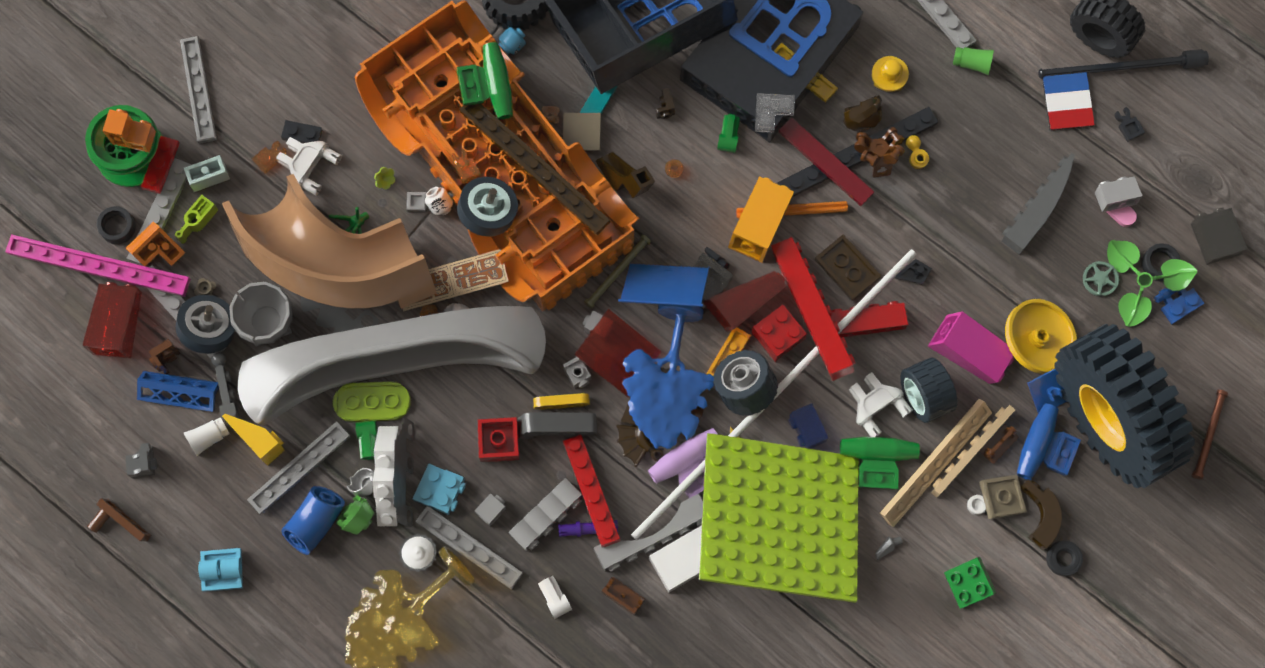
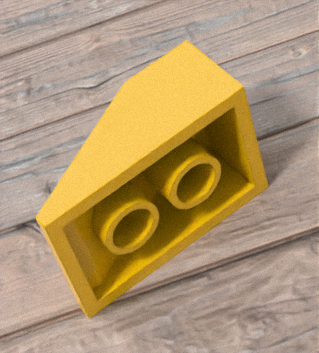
[222,414,285,466]

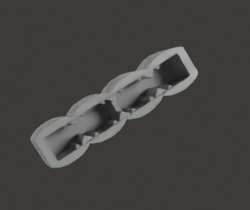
[509,478,582,551]

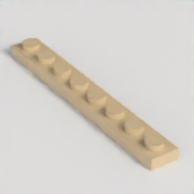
[880,399,992,527]

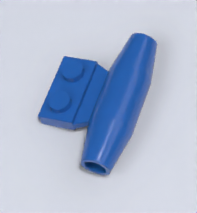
[1017,403,1081,480]

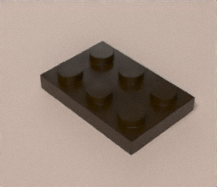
[814,234,881,301]

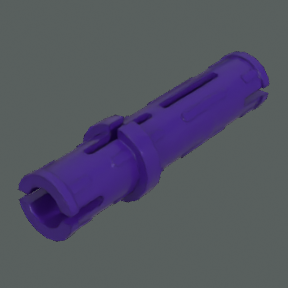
[558,520,618,537]

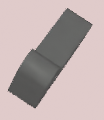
[518,412,597,439]

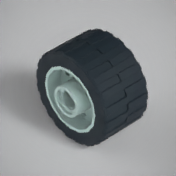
[900,357,958,423]

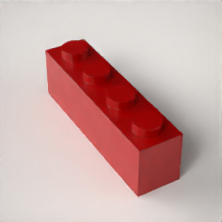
[830,301,908,338]

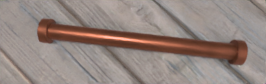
[1192,390,1229,480]

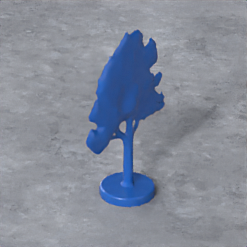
[622,304,714,449]

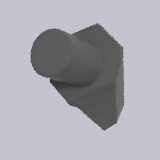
[876,536,903,560]

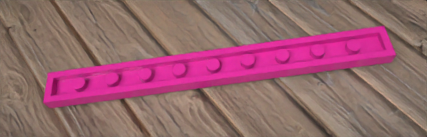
[5,234,191,297]

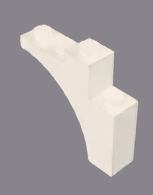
[373,426,399,526]

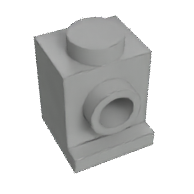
[563,356,591,389]

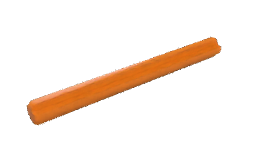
[736,201,848,219]

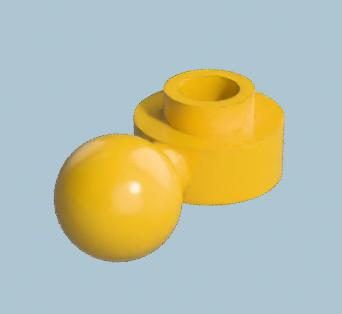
[906,135,929,169]

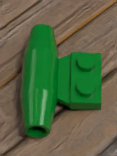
[456,42,513,120]
[840,436,920,489]

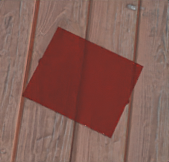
[574,309,661,397]

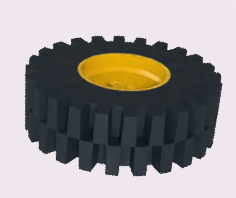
[1054,324,1195,488]

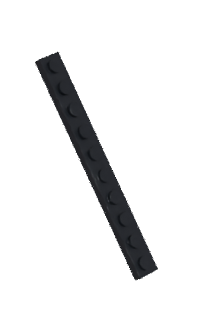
[776,107,938,197]

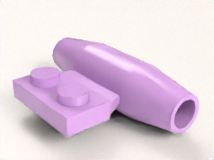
[648,428,717,498]

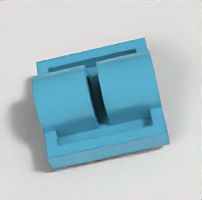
[198,548,243,592]

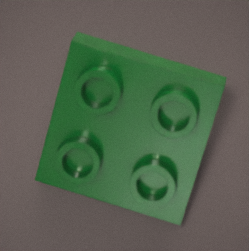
[944,557,997,609]

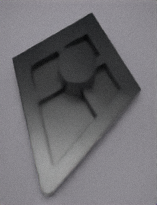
[894,259,932,285]

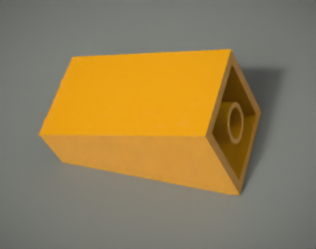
[728,176,794,263]

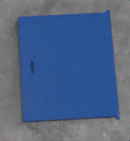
[618,264,709,307]

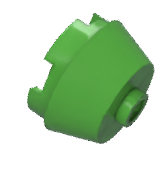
[336,495,374,535]

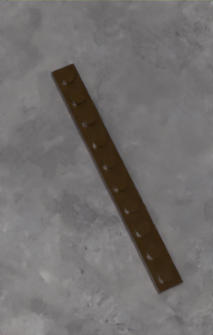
[459,103,610,236]

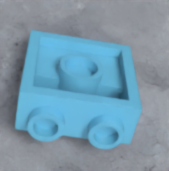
[413,464,466,515]

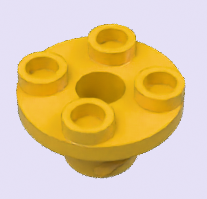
[871,56,909,92]

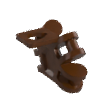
[854,127,905,178]

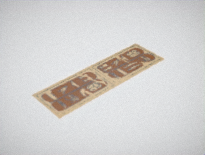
[403,249,509,311]

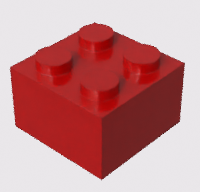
[751,305,807,362]
[477,417,520,462]

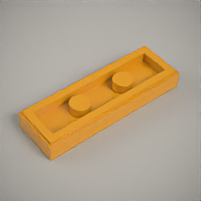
[706,326,751,376]

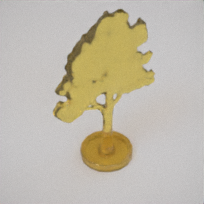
[345,546,475,668]

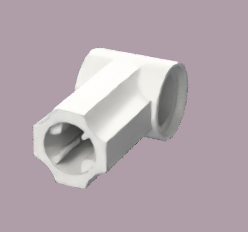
[538,576,572,619]

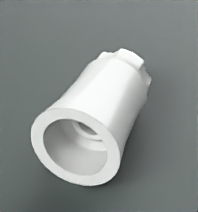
[184,417,229,456]

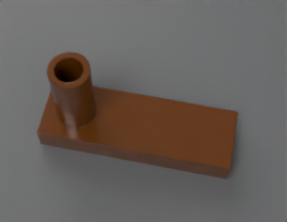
[87,498,152,542]

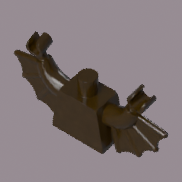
[616,368,670,467]

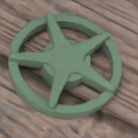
[1083,261,1119,296]

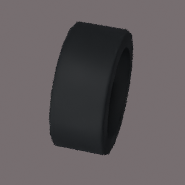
[96,206,136,244]
[1141,243,1181,281]

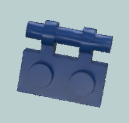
[1154,288,1204,325]

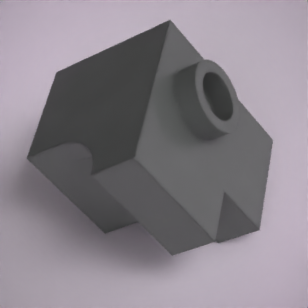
[126,443,158,478]

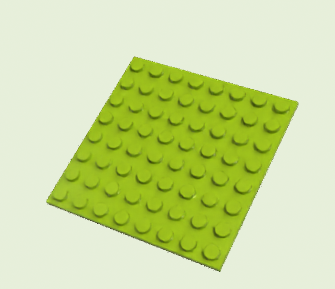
[699,433,858,603]

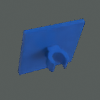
[1027,368,1067,413]

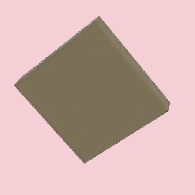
[563,113,601,151]
[979,474,1027,520]

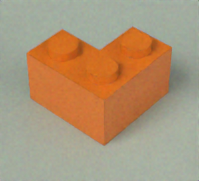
[103,109,156,153]
[126,222,185,267]

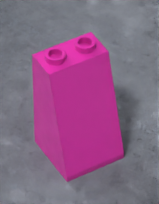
[928,311,1014,384]

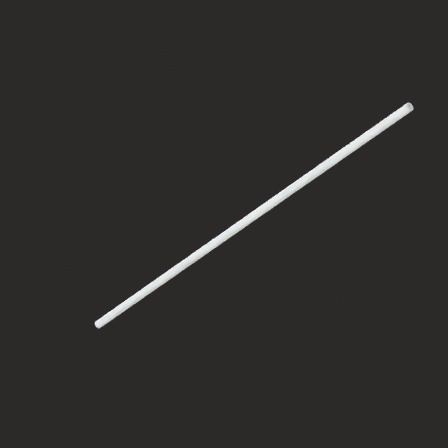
[631,249,916,540]

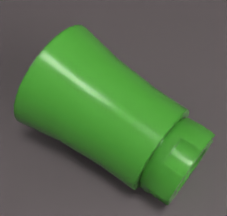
[953,47,994,75]

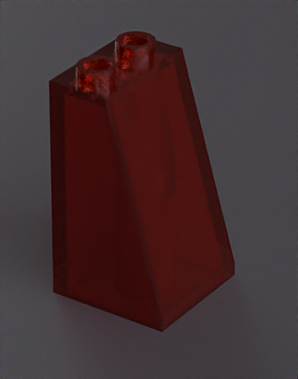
[703,271,787,332]
[83,282,142,359]

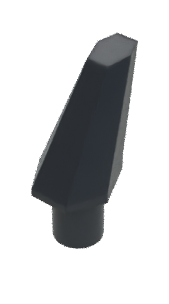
[705,247,730,270]

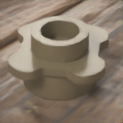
[194,278,216,296]

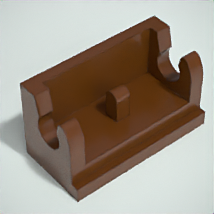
[602,577,645,616]

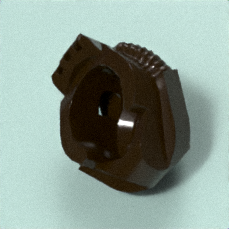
[843,95,882,131]

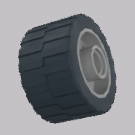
[713,350,778,416]

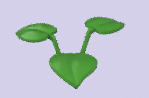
[1107,240,1197,327]

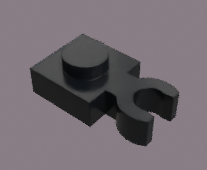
[1114,107,1145,142]

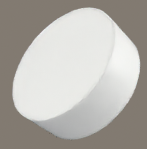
[967,495,986,515]

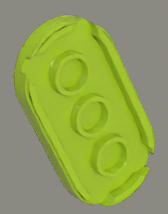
[333,382,411,422]

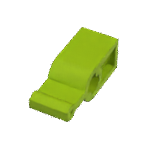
[175,194,218,244]

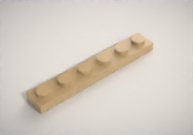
[931,405,1015,498]

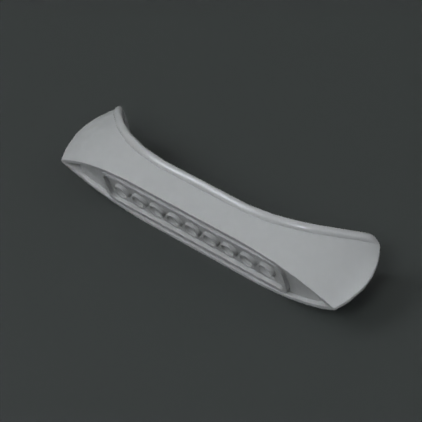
[238,306,546,425]

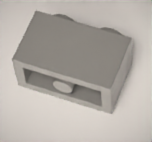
[1095,176,1142,212]

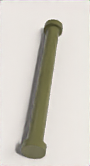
[584,235,651,309]

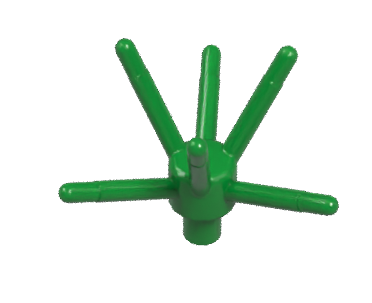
[329,207,369,234]

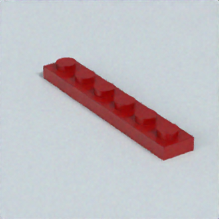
[563,435,620,548]

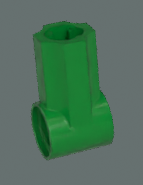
[717,114,740,153]
[356,420,377,460]

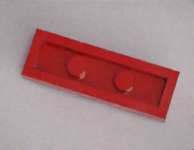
[141,136,180,194]

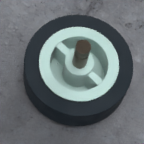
[457,177,518,237]

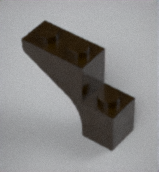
[596,152,656,198]

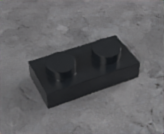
[281,120,323,144]

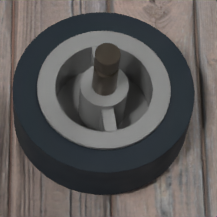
[175,295,235,354]

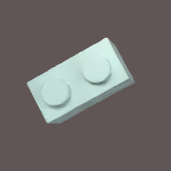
[184,155,230,192]

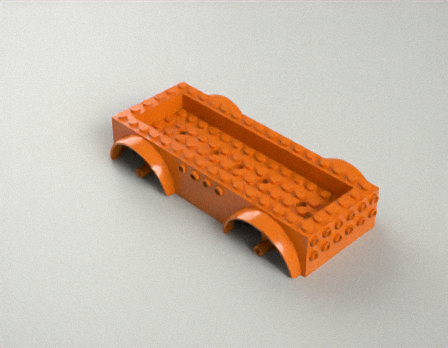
[355,0,640,311]

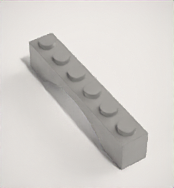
[594,494,703,572]

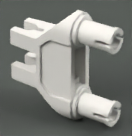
[276,137,342,196]
[849,372,913,437]

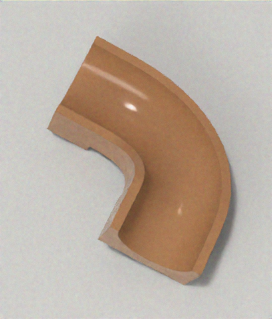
[222,174,437,309]

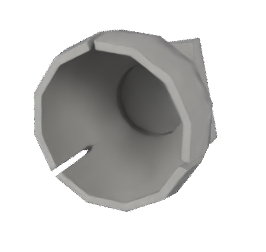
[229,282,292,346]

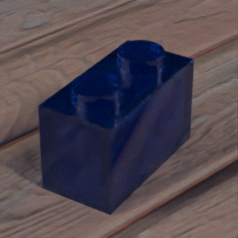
[788,403,828,449]

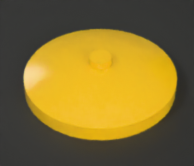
[1005,299,1077,374]

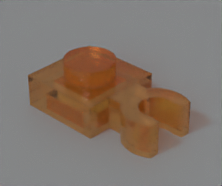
[251,141,287,174]
[452,149,481,184]

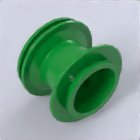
[85,105,163,187]

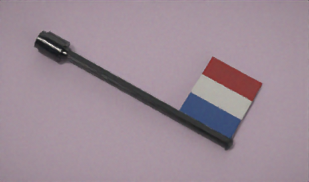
[1038,49,1209,131]

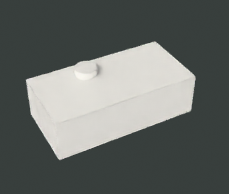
[649,525,702,593]

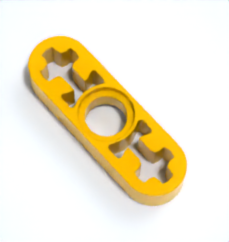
[533,393,590,410]

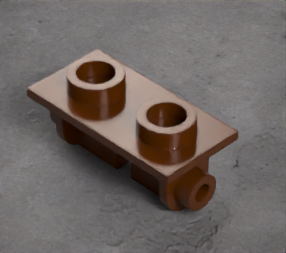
[979,424,1019,464]

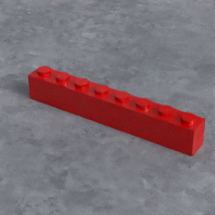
[771,237,856,381]

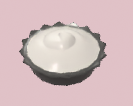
[398,533,437,572]

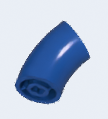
[281,486,345,555]

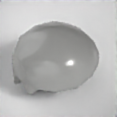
[347,468,374,497]

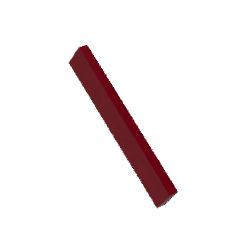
[779,118,874,206]

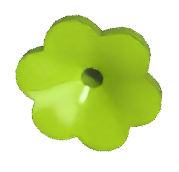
[374,167,395,190]

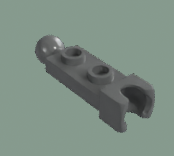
[211,352,240,423]

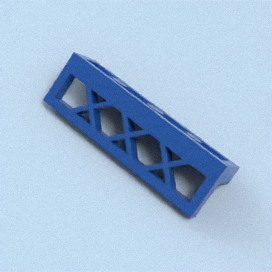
[137,371,219,412]

